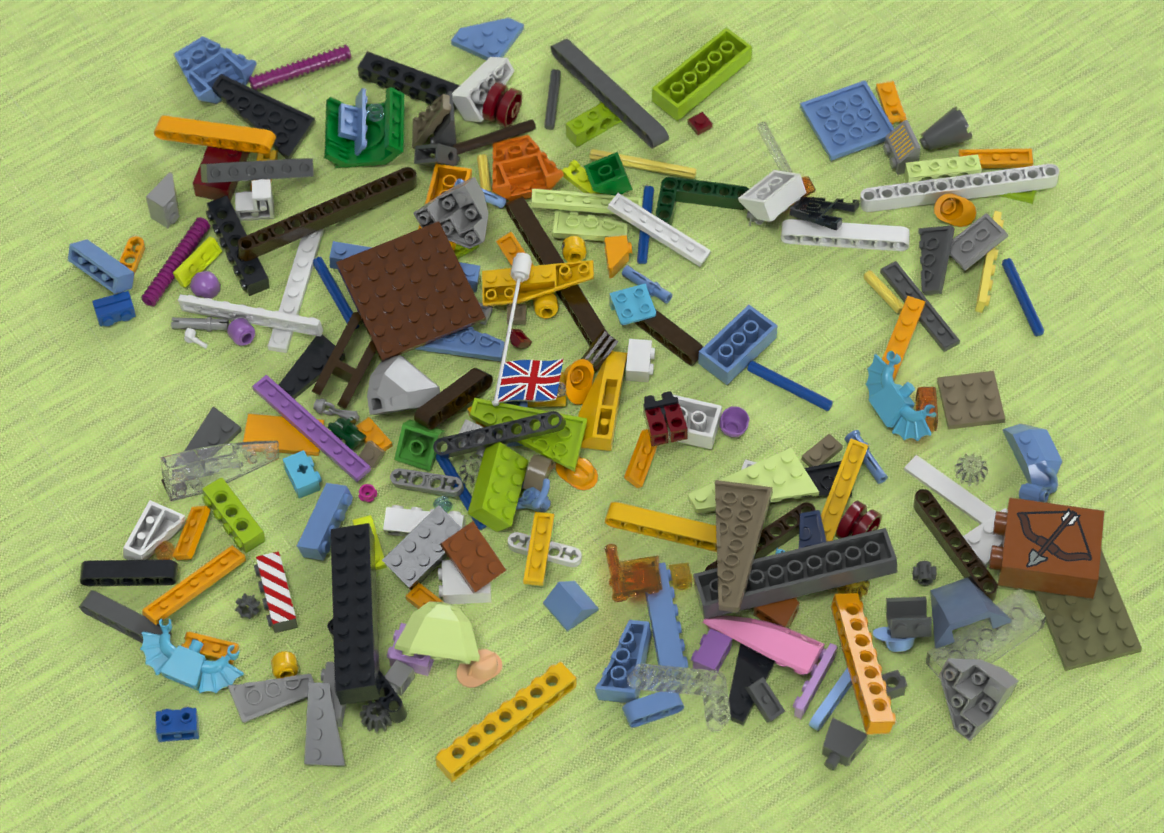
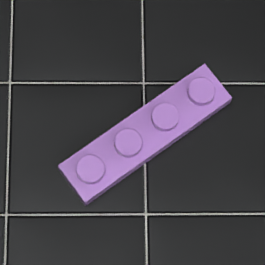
[793,643,838,719]

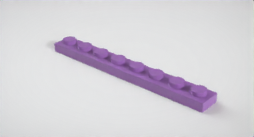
[252,375,371,482]

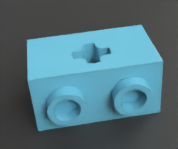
[283,450,322,499]

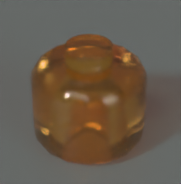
[155,541,175,560]

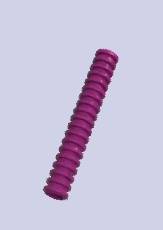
[249,44,351,90]
[141,217,211,307]

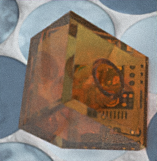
[619,555,663,597]

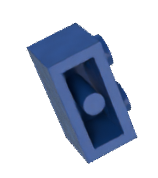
[156,707,199,742]

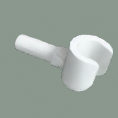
[184,328,208,349]

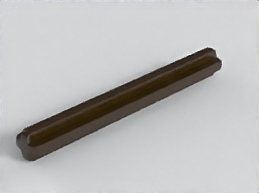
[452,119,536,155]

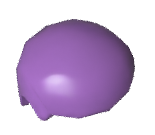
[190,271,221,299]
[719,406,750,437]

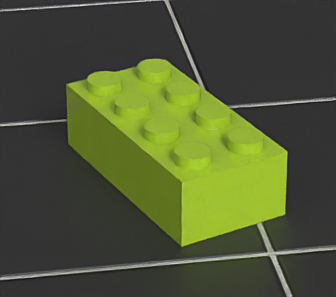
[467,442,529,532]

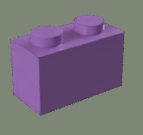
[691,628,732,679]

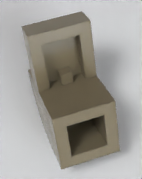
[523,454,556,492]

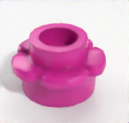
[358,484,377,502]

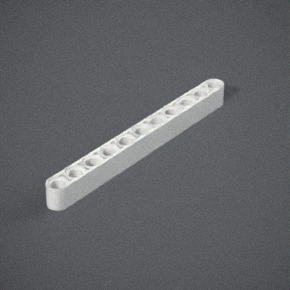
[860,164,1059,212]

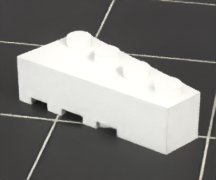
[452,57,515,122]

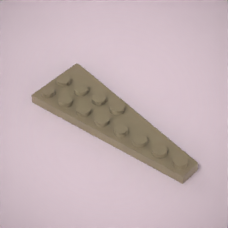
[715,480,773,613]

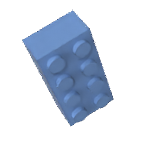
[698,305,778,385]

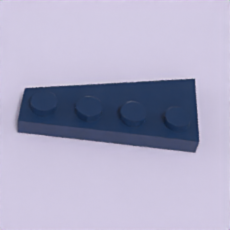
[799,510,827,548]

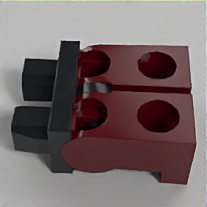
[643,391,688,447]

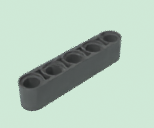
[79,590,172,643]

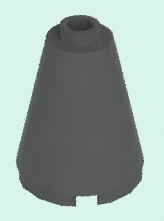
[919,107,973,150]

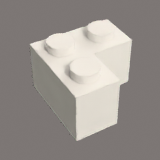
[235,179,274,221]

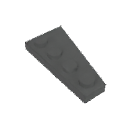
[919,225,955,295]

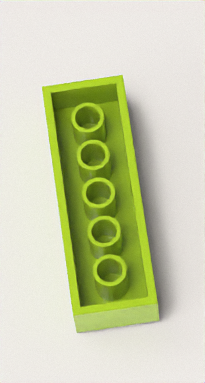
[652,27,752,121]

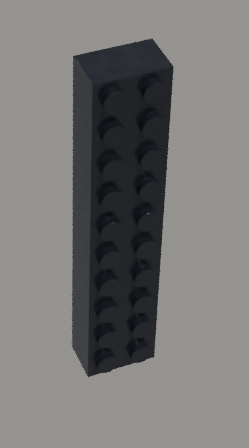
[331,523,381,705]

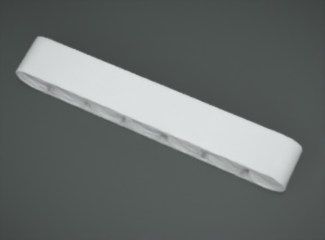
[781,219,910,251]

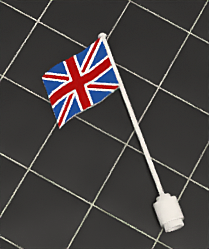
[492,253,564,406]

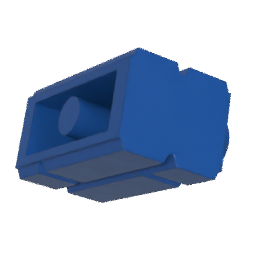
[92,291,136,327]

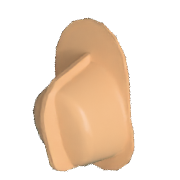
[456,649,502,688]

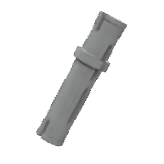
[171,317,229,332]

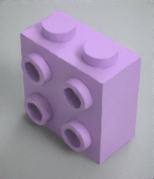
[387,623,434,676]

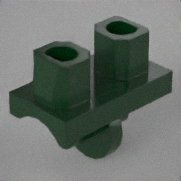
[327,417,366,451]

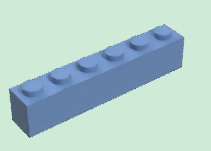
[642,562,688,680]

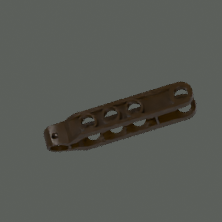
[311,312,376,409]

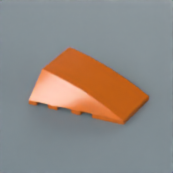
[492,135,564,201]

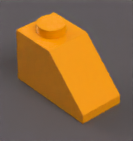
[605,235,632,278]

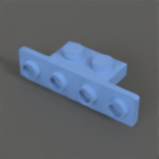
[338,88,368,155]

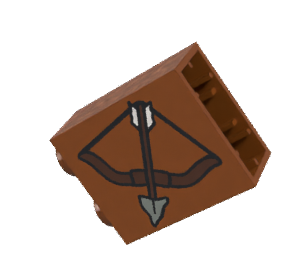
[989,498,1105,599]

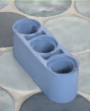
[622,688,684,727]

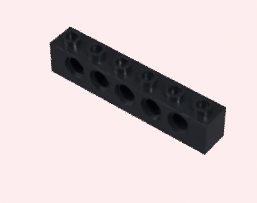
[357,51,460,113]
[205,195,270,296]

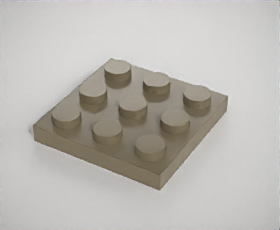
[937,371,1005,430]

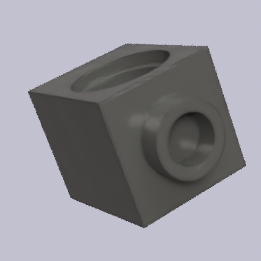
[881,670,907,699]

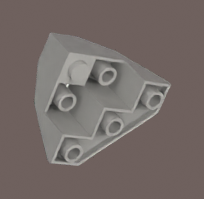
[413,177,488,249]
[367,355,440,415]
[939,659,1019,741]

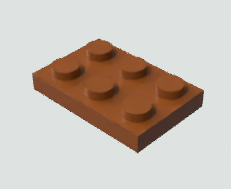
[440,521,506,593]

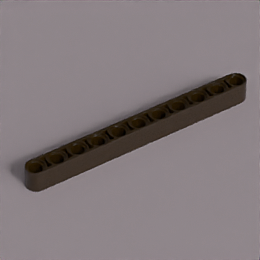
[238,167,416,261]
[505,196,611,354]

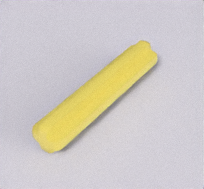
[477,154,491,192]
[863,270,904,314]

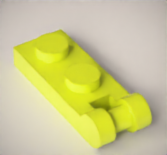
[562,160,607,195]

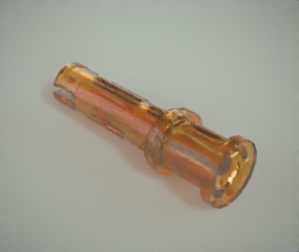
[604,544,630,602]

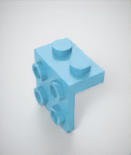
[609,284,656,325]

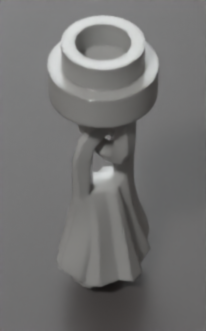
[313,398,359,422]

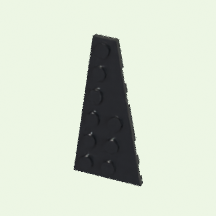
[212,74,315,159]

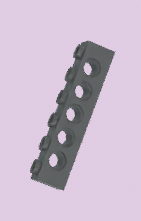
[200,158,314,183]

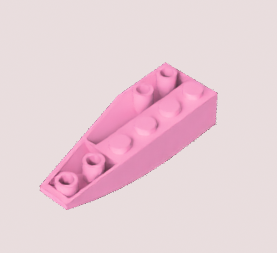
[703,615,825,675]

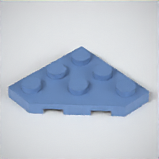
[451,18,524,60]

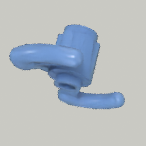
[1019,467,1058,502]
[516,478,551,513]

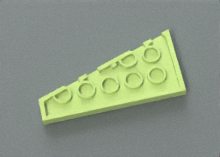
[688,448,819,513]

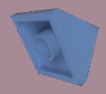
[543,581,599,632]

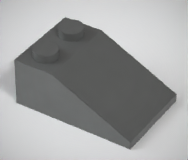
[430,91,456,147]

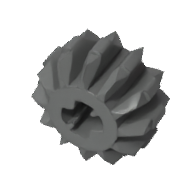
[360,700,392,733]

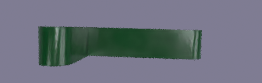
[656,177,749,226]

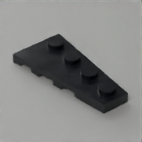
[279,334,345,399]
[802,461,852,498]
[725,643,776,726]

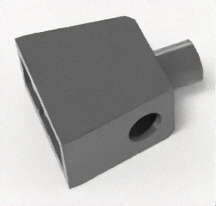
[414,144,460,167]
[822,718,868,770]

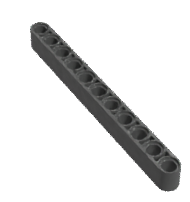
[550,38,669,148]

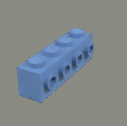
[68,239,134,294]
[297,483,353,560]

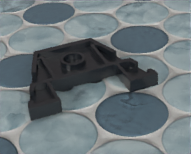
[790,197,860,230]

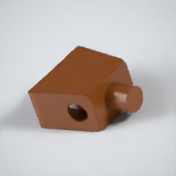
[753,597,799,628]

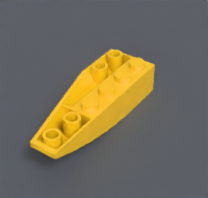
[482,260,594,307]
[578,351,628,451]

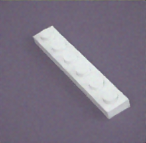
[607,193,711,267]

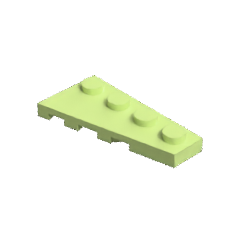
[553,209,628,241]

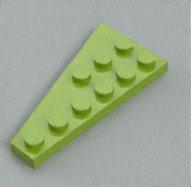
[470,398,587,472]

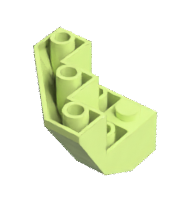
[394,602,480,664]

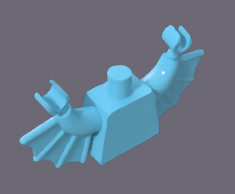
[866,351,937,441]
[140,619,244,693]

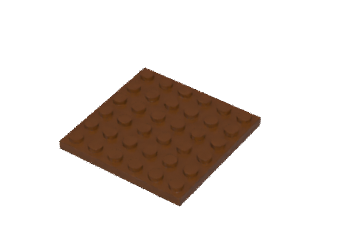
[336,221,486,362]

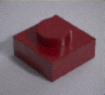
[688,111,713,136]
[506,329,532,348]

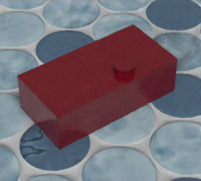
[193,146,250,202]

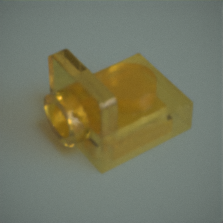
[669,563,692,590]

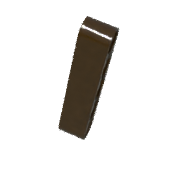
[634,309,703,366]
[414,368,493,430]

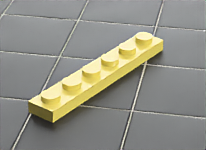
[975,211,1004,313]

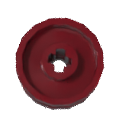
[482,82,523,128]
[835,500,882,539]

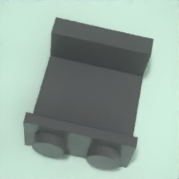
[886,597,932,638]

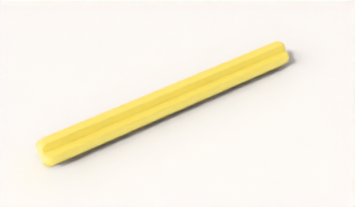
[589,149,696,179]

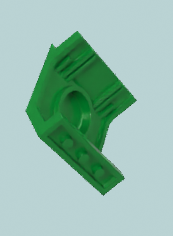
[324,87,404,168]

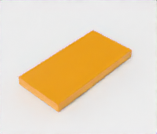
[242,414,324,456]

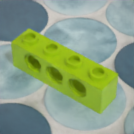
[566,89,629,148]
[202,477,265,553]

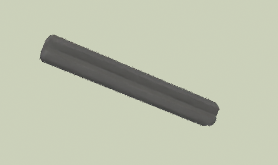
[544,69,561,130]

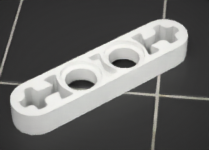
[508,532,582,567]

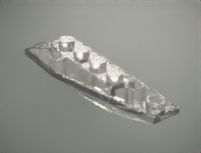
[161,441,279,501]

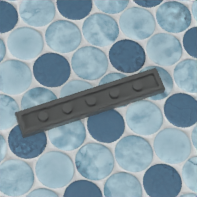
[880,261,960,352]

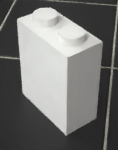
[438,560,491,604]

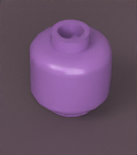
[227,318,255,346]

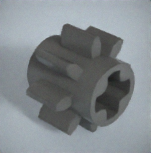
[912,561,937,585]
[235,593,260,619]

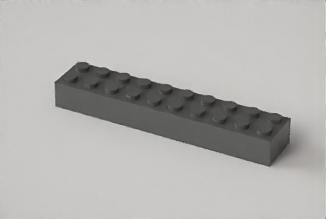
[693,528,897,619]

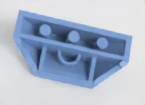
[1003,424,1062,485]

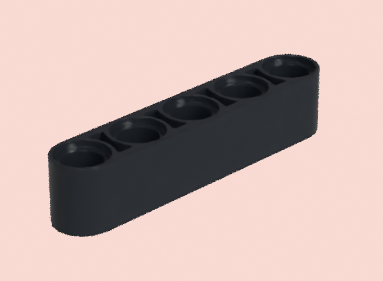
[80,560,178,586]

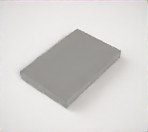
[949,213,1008,271]

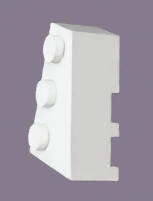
[123,500,185,560]

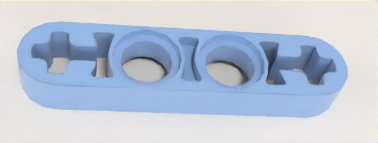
[809,667,852,731]

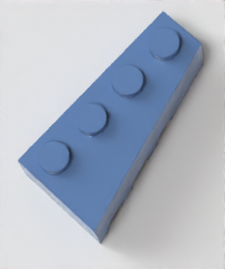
[595,620,652,703]

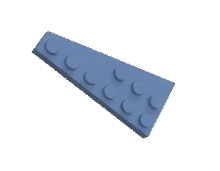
[416,326,505,362]

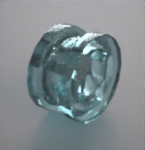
[367,103,384,121]
[433,496,453,513]

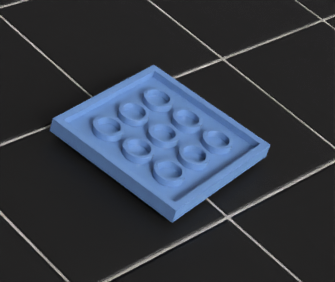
[800,80,894,161]

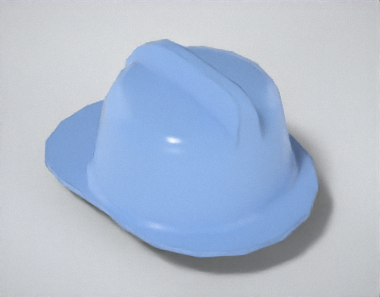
[872,627,916,652]

